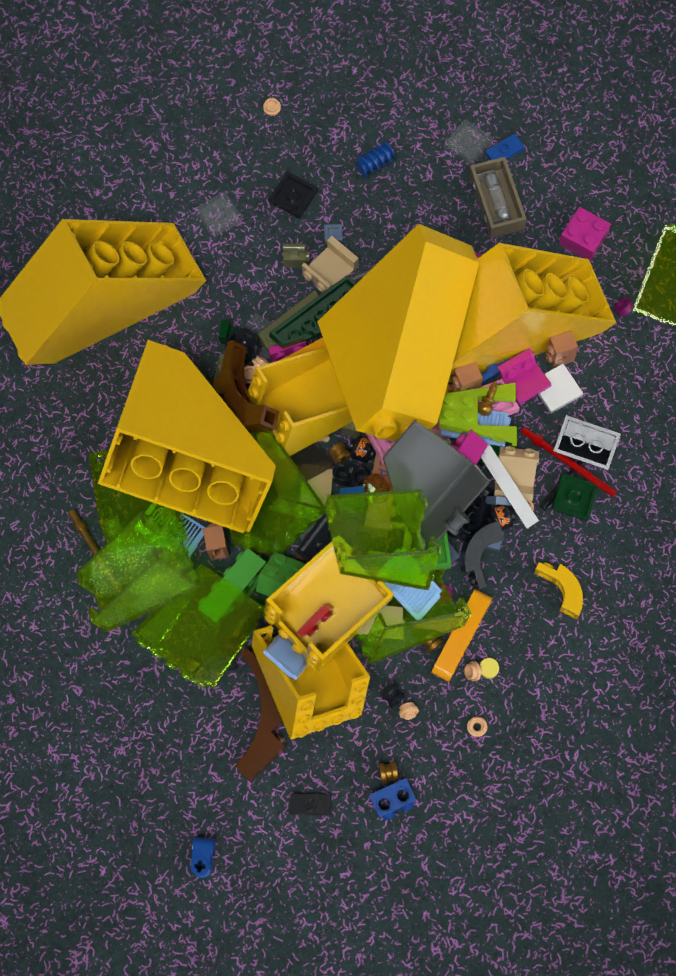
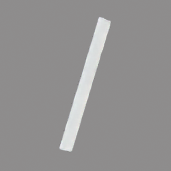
[481,444,539,528]

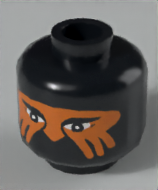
[348,436,376,463]
[485,505,516,531]

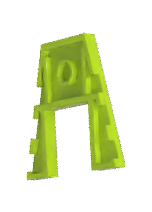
[439,383,517,446]

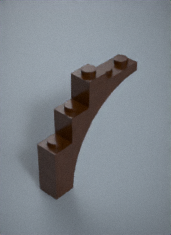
[213,340,279,433]
[235,648,286,783]

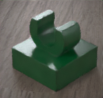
[219,320,238,344]

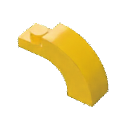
[534,562,583,620]

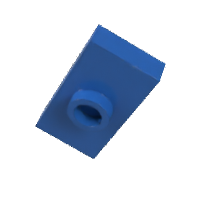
[485,134,525,160]

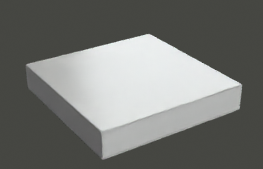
[538,364,583,413]

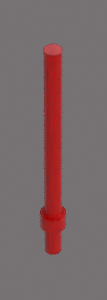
[521,427,618,497]

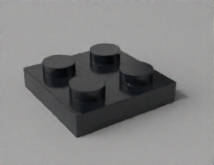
[268,172,318,219]

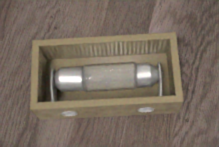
[469,157,527,238]

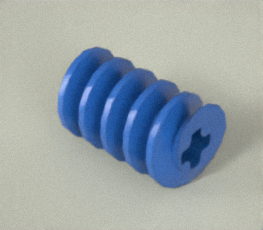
[356,142,396,179]

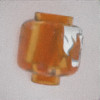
[362,474,391,503]

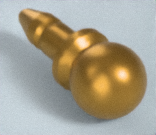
[478,381,497,416]

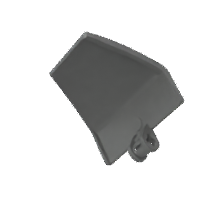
[383,420,489,555]

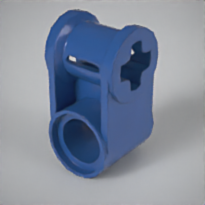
[190,837,216,878]

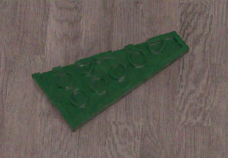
[269,275,357,349]

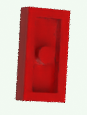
[297,603,335,638]

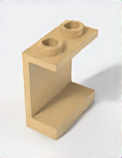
[302,236,359,293]
[494,446,539,501]

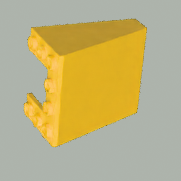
[248,347,353,461]
[264,536,394,671]
[251,626,370,740]

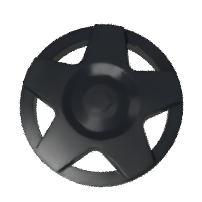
[225,328,260,363]

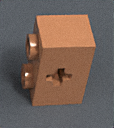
[545,331,578,368]
[450,362,483,392]
[203,524,230,561]

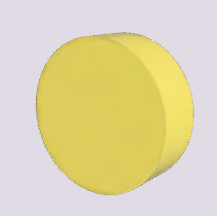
[480,658,499,679]

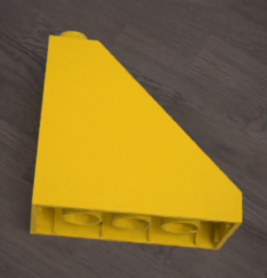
[0,219,206,365]
[317,224,479,442]
[448,243,616,383]
[98,340,276,535]

